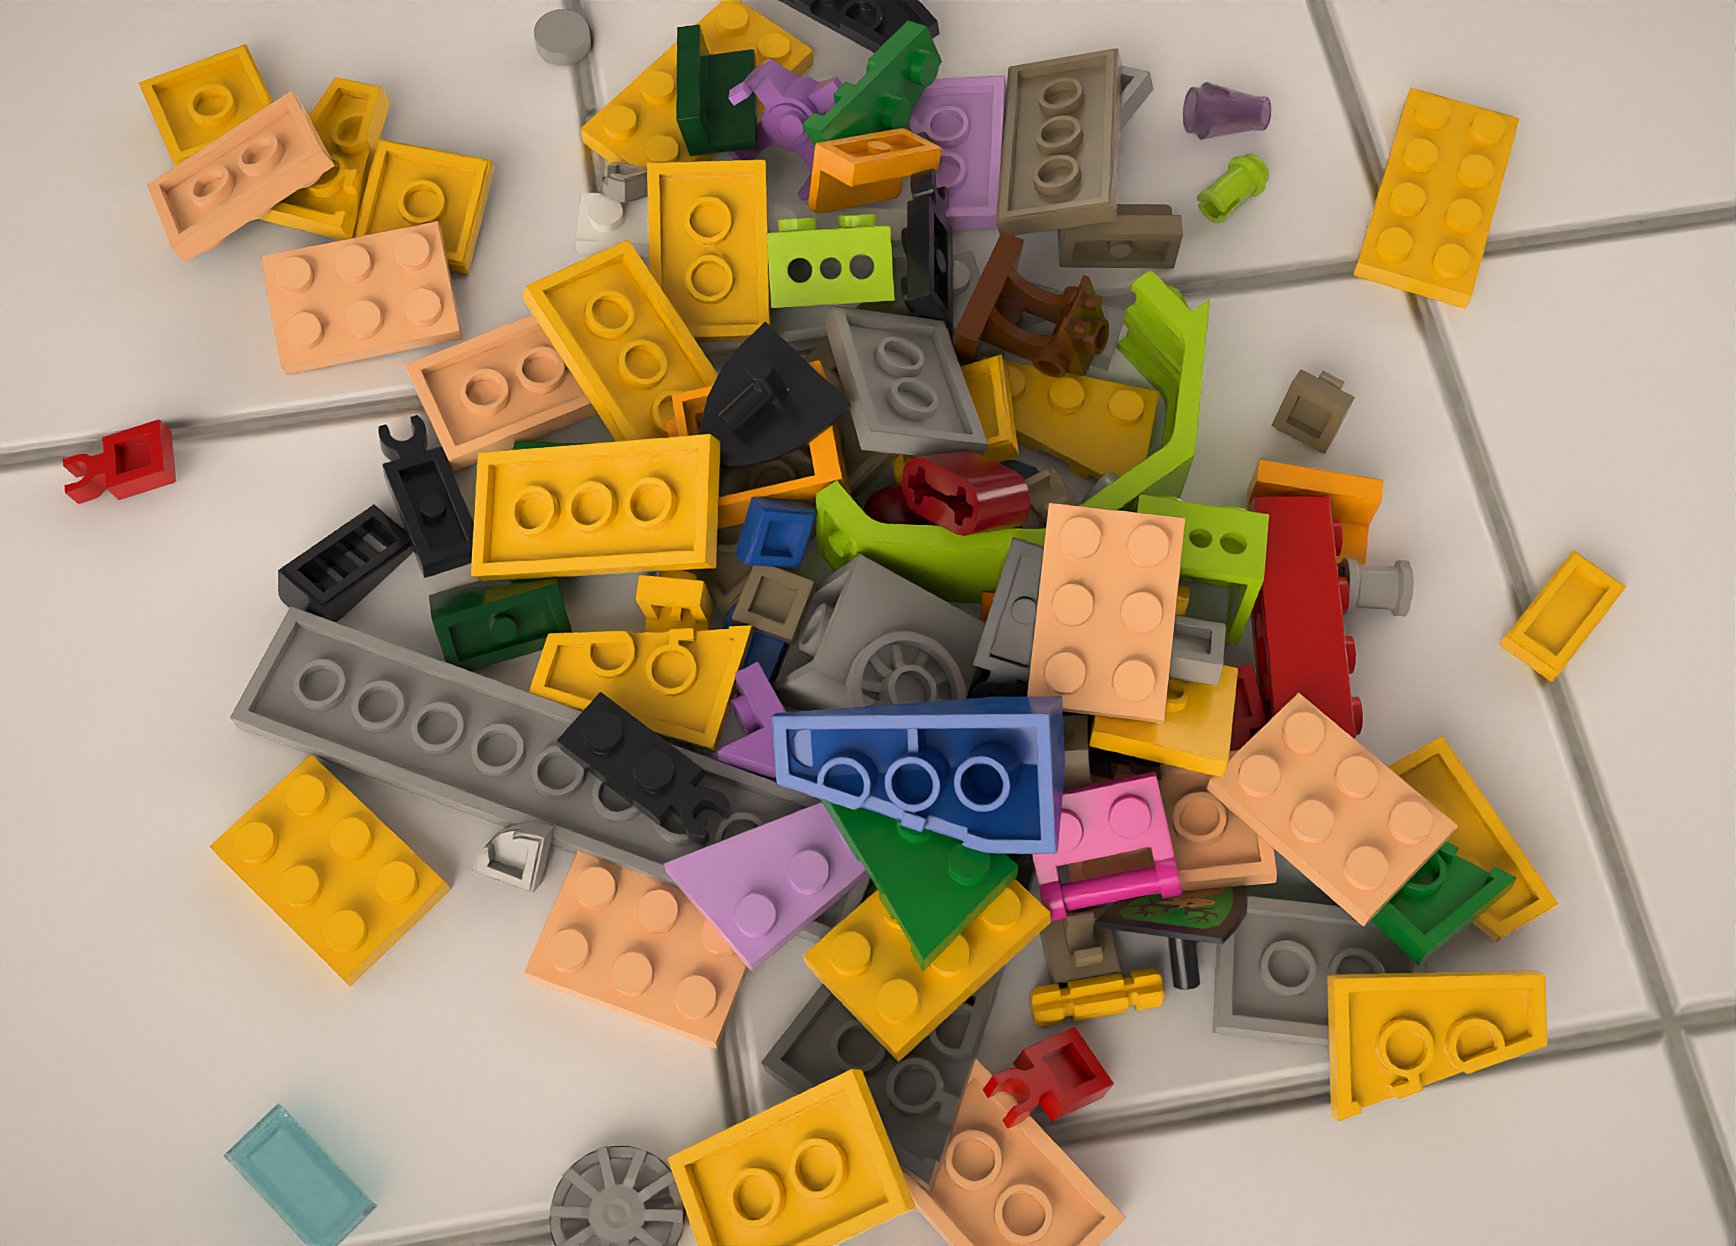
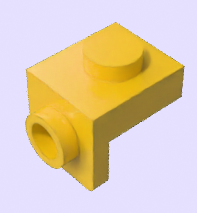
[635,570,714,632]

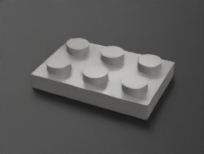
[824,305,988,456]
[1213,896,1427,1046]

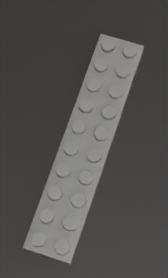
[230,606,872,943]

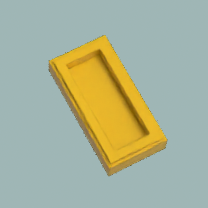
[1499,550,1626,682]

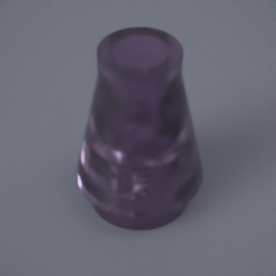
[1183,82,1271,140]

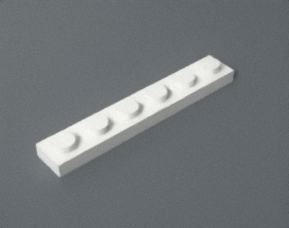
[574,192,907,271]

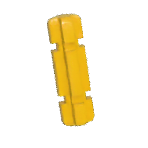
[1029,967,1165,1027]

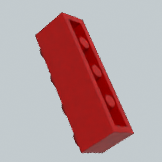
[1248,496,1363,739]

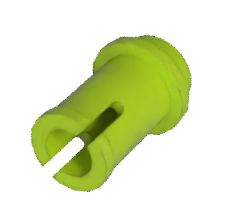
[1197,154,1269,224]

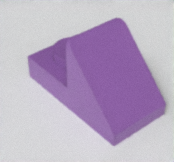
[717,662,786,782]

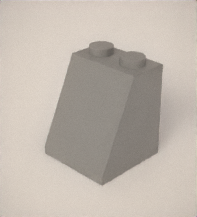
[771,554,985,711]

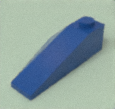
[772,696,1065,854]

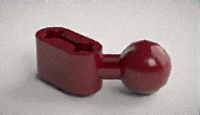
[863,450,1030,536]

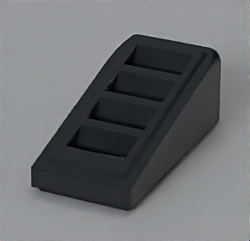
[278,504,414,623]

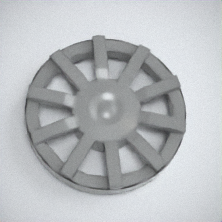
[845,631,967,708]
[549,1146,686,1246]

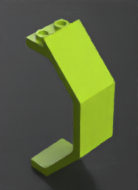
[816,270,1210,604]

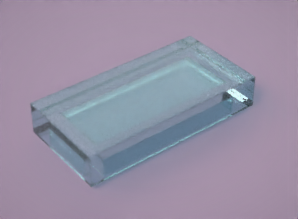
[223,1103,377,1246]

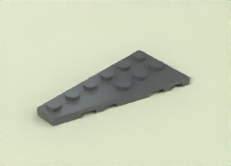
[761,854,1036,1192]

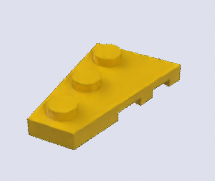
[260,77,390,240]
[982,356,1160,480]
[529,625,755,753]
[1388,736,1559,943]
[1327,970,1548,1122]

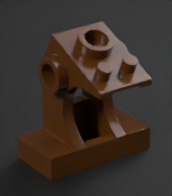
[952,231,1109,378]

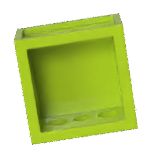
[766,214,895,308]
[1135,494,1269,646]

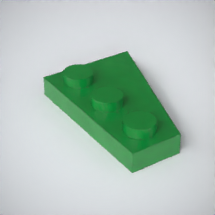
[802,21,942,147]
[820,799,1018,971]
[1370,841,1517,966]

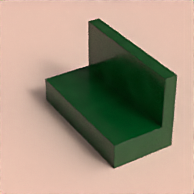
[676,24,757,156]
[429,577,573,671]

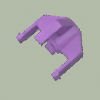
[729,58,843,201]

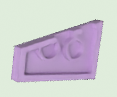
[907,76,1007,230]
[664,802,869,972]

